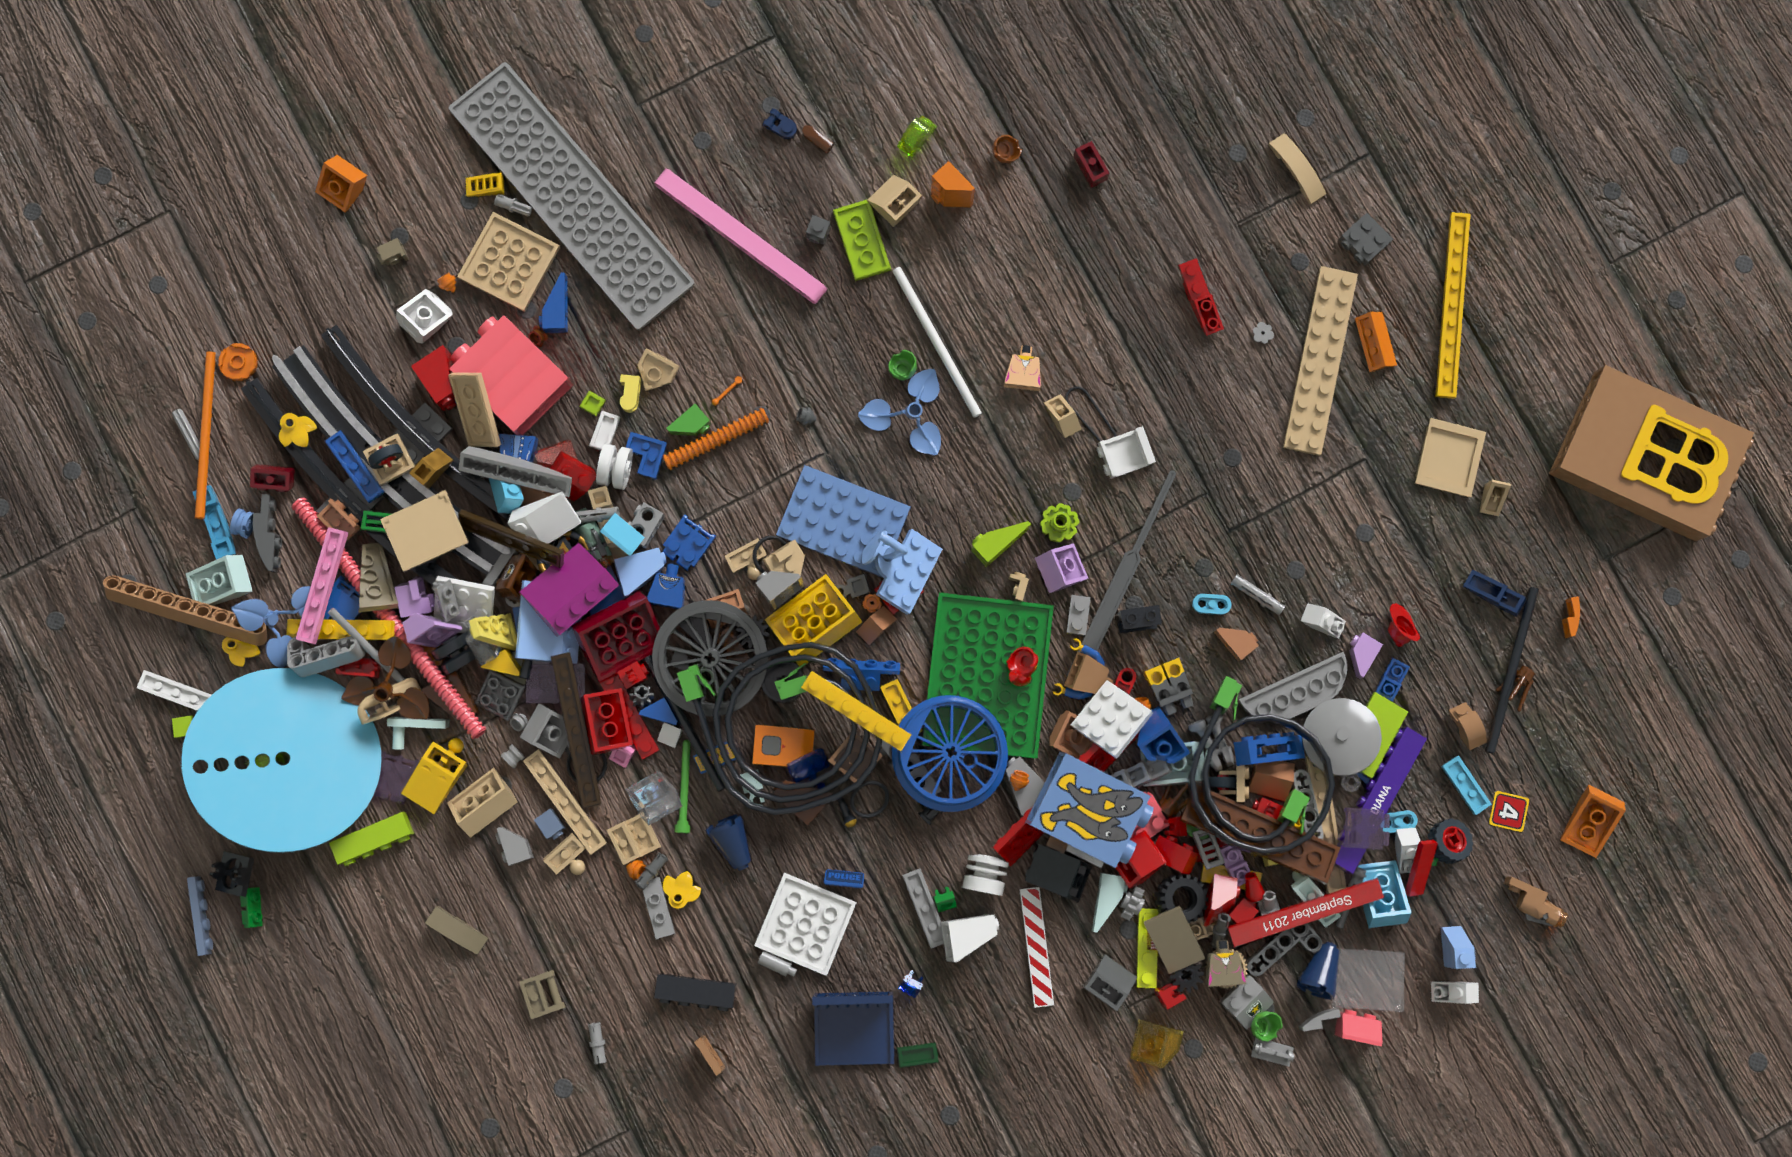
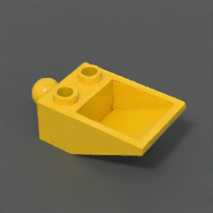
[401,738,467,814]

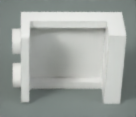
[1096,426,1156,479]

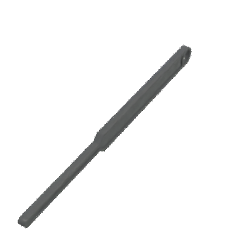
[1067,470,1176,677]

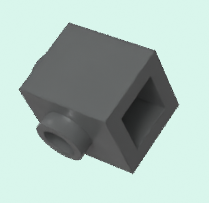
[806,215,831,245]

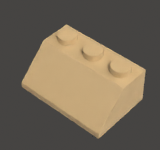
[447,768,518,838]

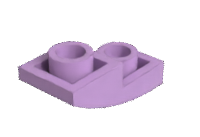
[1220,845,1250,886]

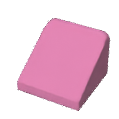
[609,745,636,768]

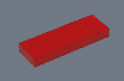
[1405,840,1438,897]

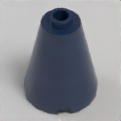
[705,814,751,871]
[1296,942,1340,1000]

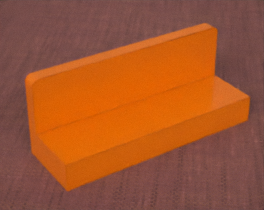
[1355,312,1397,372]

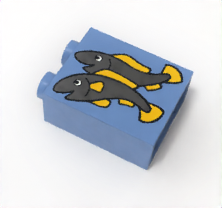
[1025,752,1153,868]

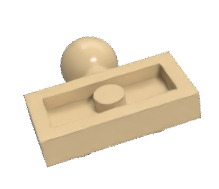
[725,538,767,580]
[543,833,586,875]

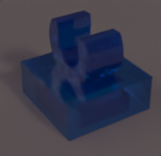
[898,971,923,998]

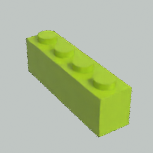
[329,812,415,866]

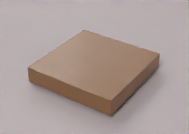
[695,1035,725,1076]

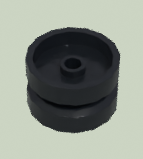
[431,630,482,675]
[762,662,803,704]

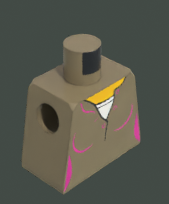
[1205,940,1246,987]

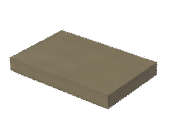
[1144,906,1205,974]

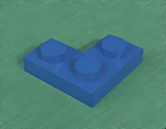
[626,432,667,479]

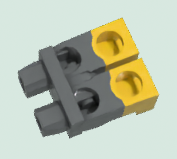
[1142,658,1193,716]

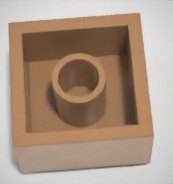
[828,734,883,783]

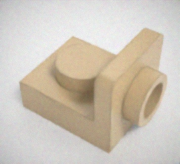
[1009,572,1029,602]

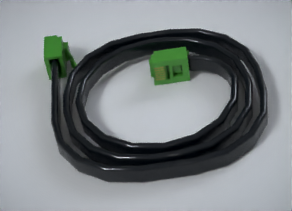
[677,642,883,815]

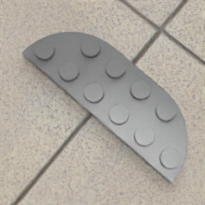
[1238,652,1347,719]

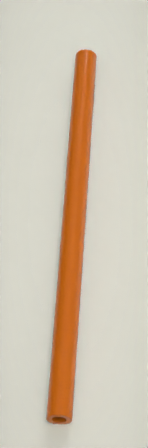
[195,351,216,519]

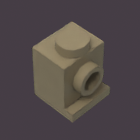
[377,238,409,266]

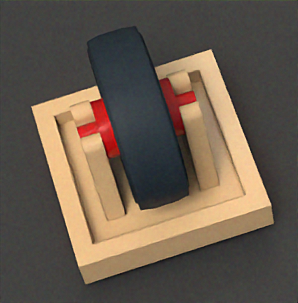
[363,434,415,486]
[1208,765,1249,803]

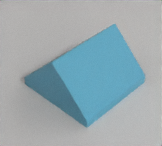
[600,513,645,556]

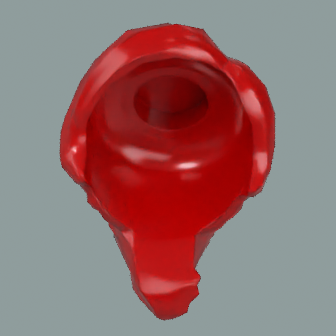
[1006,646,1039,687]

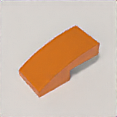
[1562,596,1580,639]

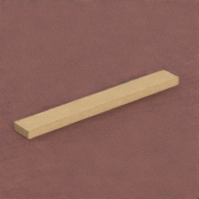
[1304,751,1347,894]

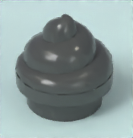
[796,407,817,426]

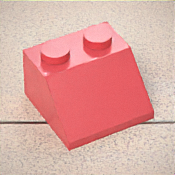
[1334,1009,1382,1047]

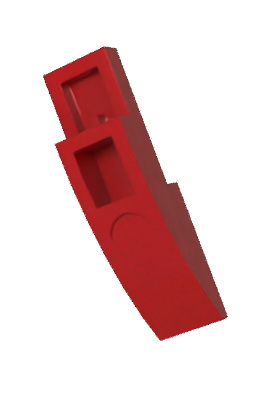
[1178,258,1224,336]

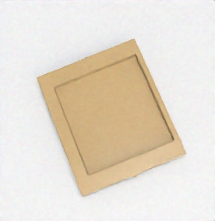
[1415,418,1486,498]

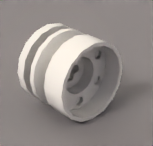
[962,854,1009,896]

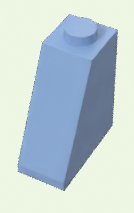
[614,548,667,598]
[1441,926,1476,969]

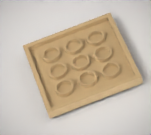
[457,212,560,312]

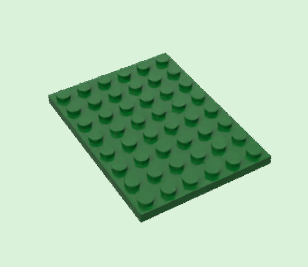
[922,592,1054,759]

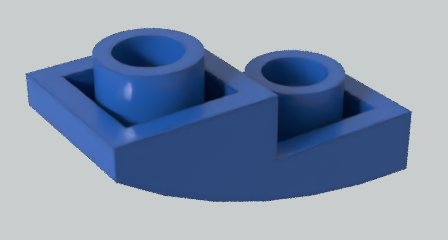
[1375,657,1410,702]

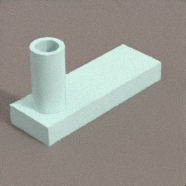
[387,717,450,749]
[1291,871,1341,928]

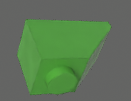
[666,404,711,436]

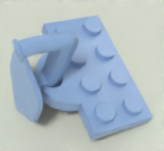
[862,529,942,615]

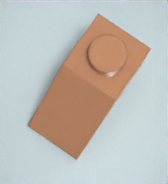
[1214,628,1259,662]

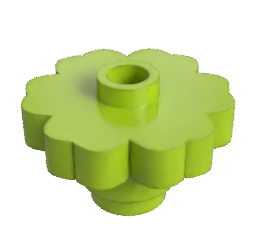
[1040,503,1079,543]

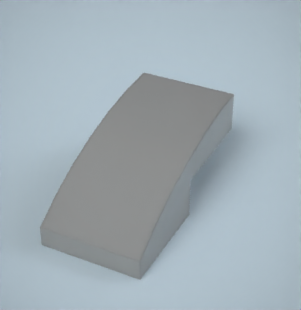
[1299,1008,1341,1031]

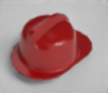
[1388,603,1420,647]

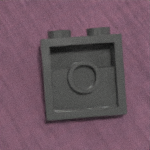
[1339,213,1393,266]

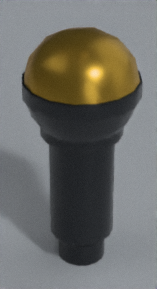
[838,798,857,827]

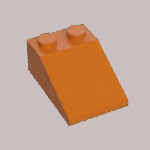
[1560,784,1626,858]

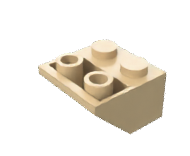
[867,175,922,227]

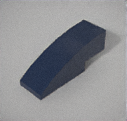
[1463,570,1526,617]

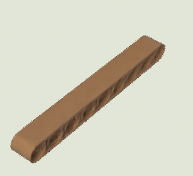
[103,575,268,646]

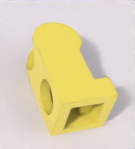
[620,374,642,413]

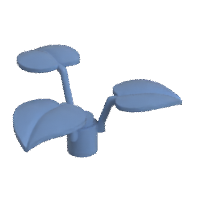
[858,369,941,455]
[231,586,311,668]

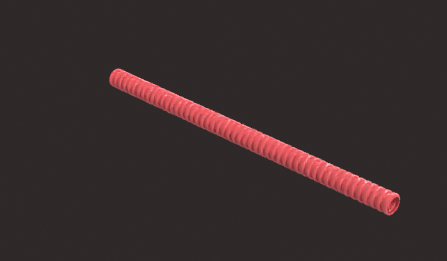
[292,498,486,739]

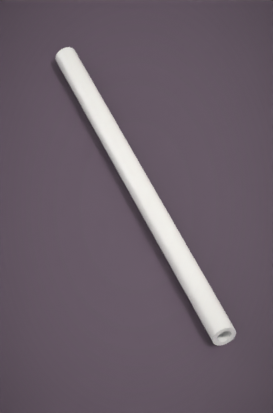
[892,267,982,418]

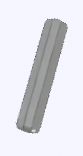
[172,409,200,461]

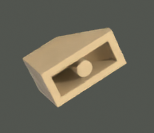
[1044,394,1081,438]

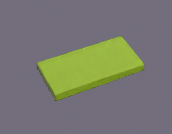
[833,199,891,281]
[1360,692,1408,779]

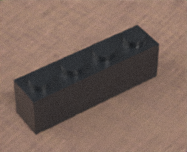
[654,973,737,1011]

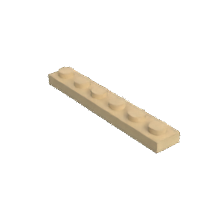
[523,749,607,855]

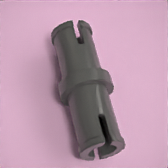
[634,852,668,890]
[1210,913,1231,949]

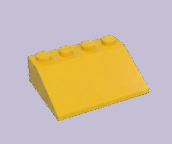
[765,574,862,668]

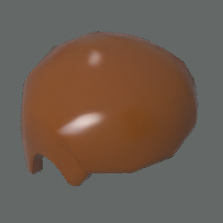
[992,135,1022,164]

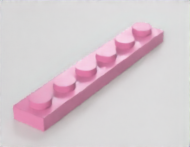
[296,527,348,645]

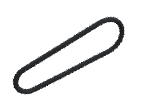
[1065,386,1117,442]

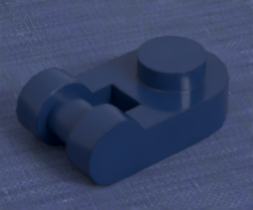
[762,108,797,139]

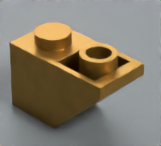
[409,448,454,489]

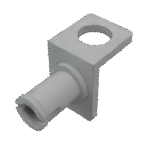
[1257,891,1280,916]

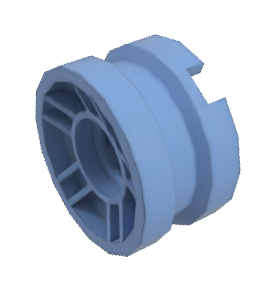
[230,508,253,538]

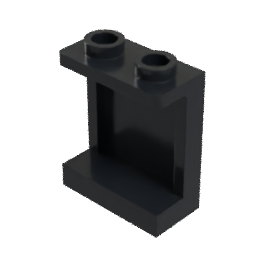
[1116,605,1162,634]

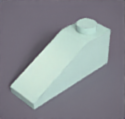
[1092,873,1128,932]

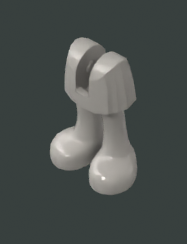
[1188,713,1234,772]

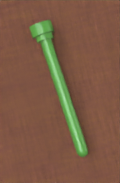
[674,740,690,833]

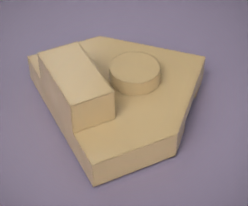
[637,348,680,391]
[762,540,805,576]

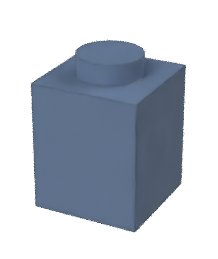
[534,809,566,840]

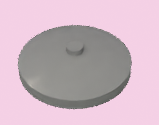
[1302,698,1382,776]

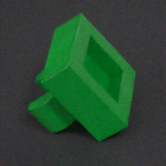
[934,887,957,912]

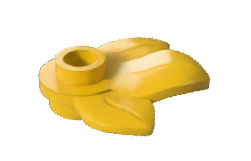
[279,413,317,447]
[222,637,260,667]
[663,871,701,909]

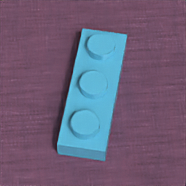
[1441,755,1492,815]

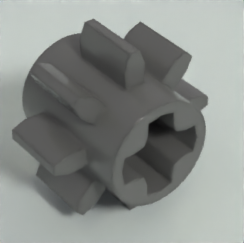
[630,684,654,709]

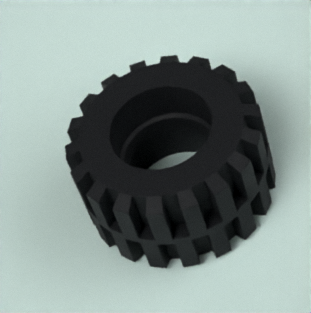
[1155,874,1208,923]

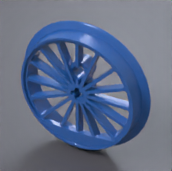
[892,695,1008,812]

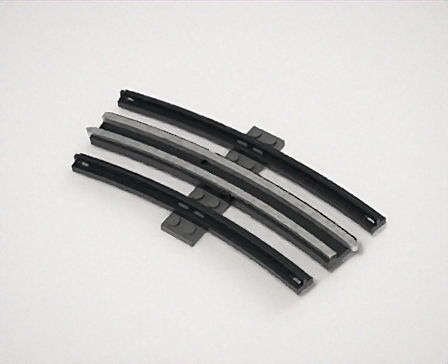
[241,325,522,585]

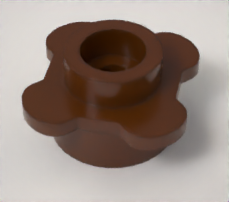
[528,325,548,347]

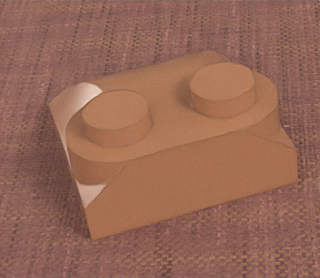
[1049,710,1093,759]

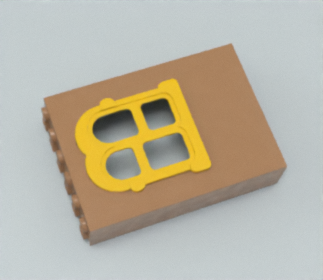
[1549,365,1754,542]

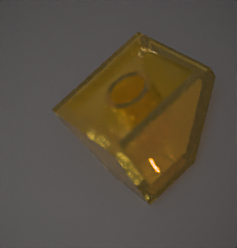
[1130,1020,1184,1068]

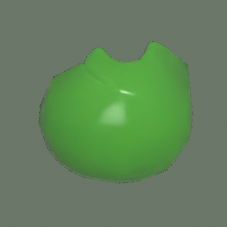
[888,350,917,380]
[1251,1011,1283,1042]

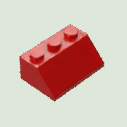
[580,688,633,755]

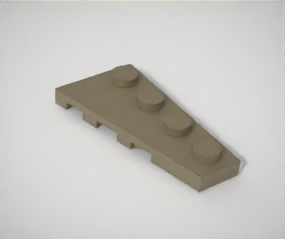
[358,543,398,612]

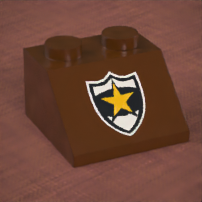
[495,554,538,603]

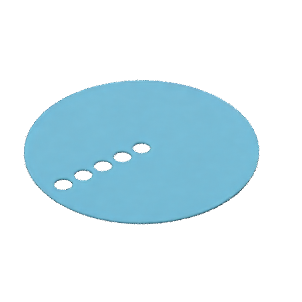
[182,668,381,852]

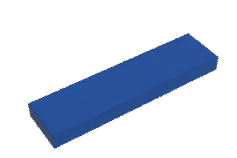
[325,430,385,504]

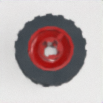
[1428,818,1474,864]

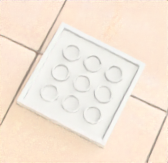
[754,873,857,976]

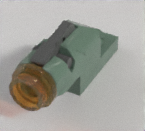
[573,508,613,568]

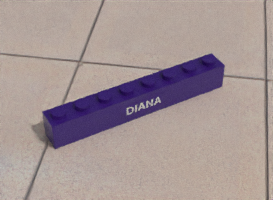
[1334,727,1427,874]

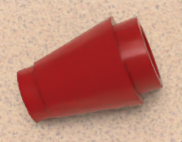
[1245,872,1265,902]

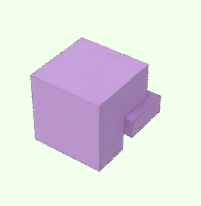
[395,576,435,618]

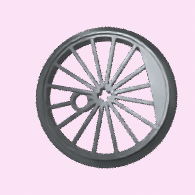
[652,600,768,716]

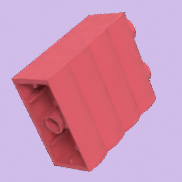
[449,315,574,435]

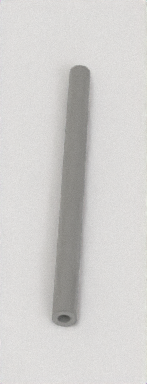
[328,607,405,682]

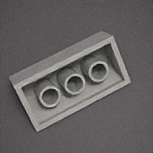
[756,571,804,610]

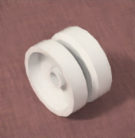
[596,444,633,490]

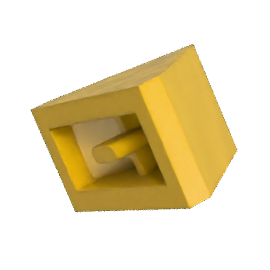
[481,649,521,676]

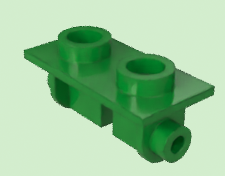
[240,887,263,928]

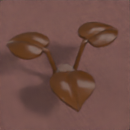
[342,636,430,720]

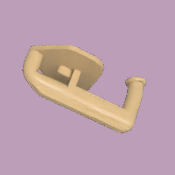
[357,677,421,725]

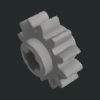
[1120,886,1145,921]

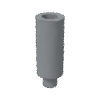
[758,950,797,977]

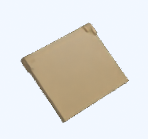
[380,490,469,572]

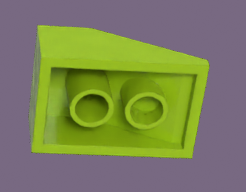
[971,521,1031,567]

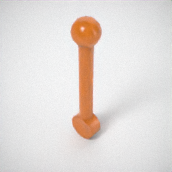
[712,376,742,406]

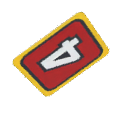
[1489,791,1529,832]

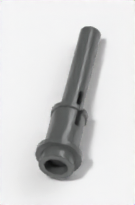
[1335,867,1367,928]

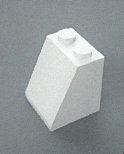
[941,915,999,962]

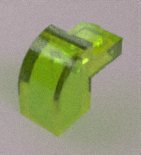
[897,115,937,157]

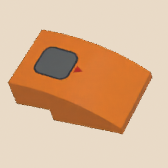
[752,725,815,769]

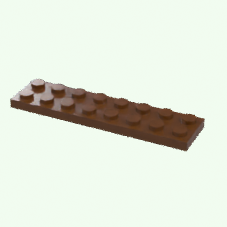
[1180,784,1340,885]

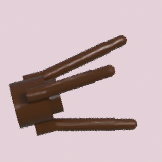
[1496,666,1535,712]
[1159,782,1189,817]

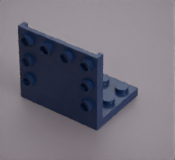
[812,991,894,1066]

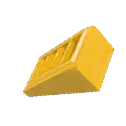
[466,173,505,197]

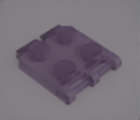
[373,751,420,804]
[1343,808,1390,850]

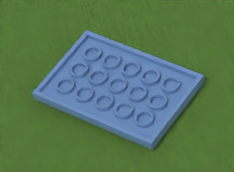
[776,465,911,578]

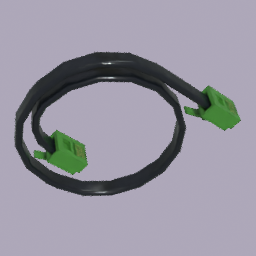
[1187,676,1335,856]

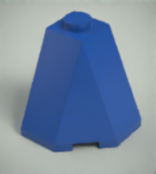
[1137,706,1190,764]

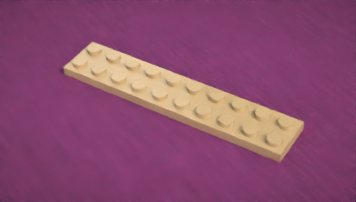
[1283,266,1358,456]

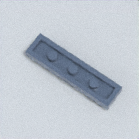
[187,876,213,956]

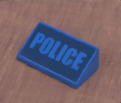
[824,869,864,888]

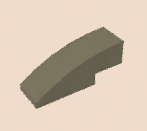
[425,906,489,955]

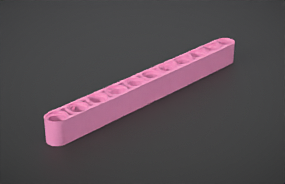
[654,168,827,304]

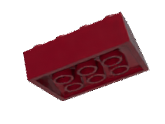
[571,591,660,682]

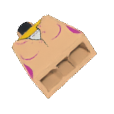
[1004,345,1041,391]

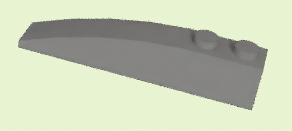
[459,446,572,497]

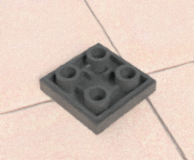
[474,670,526,721]

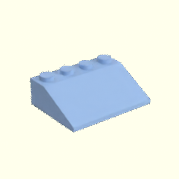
[515,580,581,664]

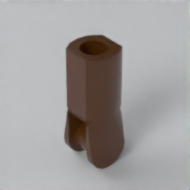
[802,125,834,154]

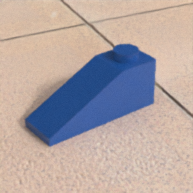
[539,272,568,333]

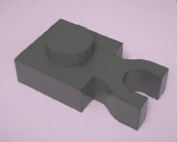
[836,574,871,600]

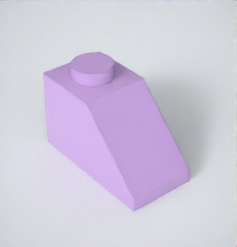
[1349,633,1383,679]

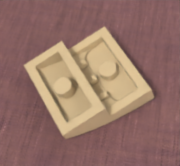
[607,812,661,865]

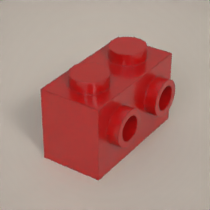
[1155,834,1199,875]

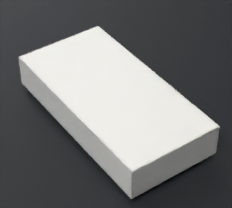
[589,411,620,451]

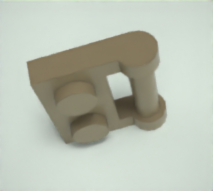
[519,970,565,1019]

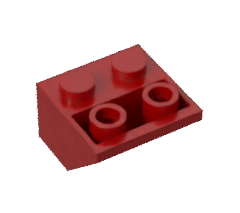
[1116,830,1167,888]

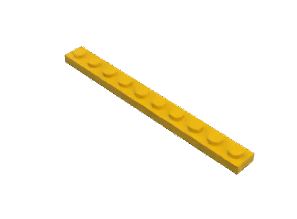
[1436,212,1470,399]

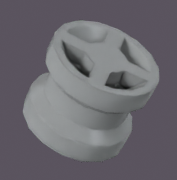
[501,744,525,768]

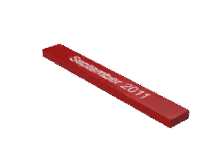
[1228,878,1384,947]

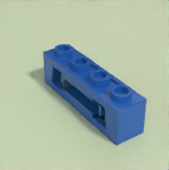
[1234,732,1305,766]

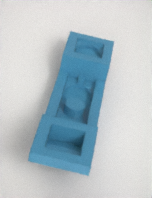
[193,485,236,560]

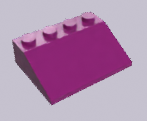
[519,543,619,637]

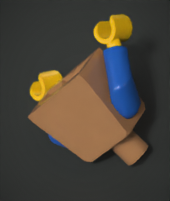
[1052,639,1113,700]

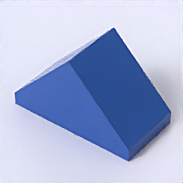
[639,698,679,726]

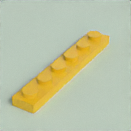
[287,619,395,640]
[801,671,911,751]

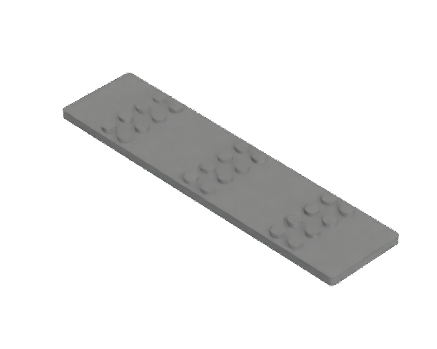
[449,62,695,331]

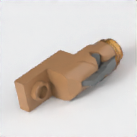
[1503,876,1568,927]

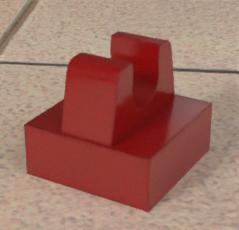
[1164,817,1187,837]

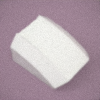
[396,289,453,343]

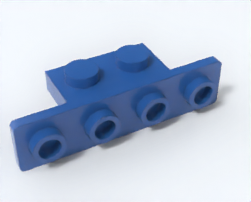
[823,658,900,691]

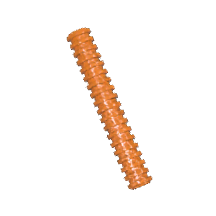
[663,407,769,470]

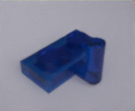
[787,748,829,789]

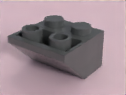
[1082,954,1137,1011]

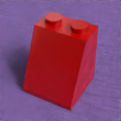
[411,345,457,411]

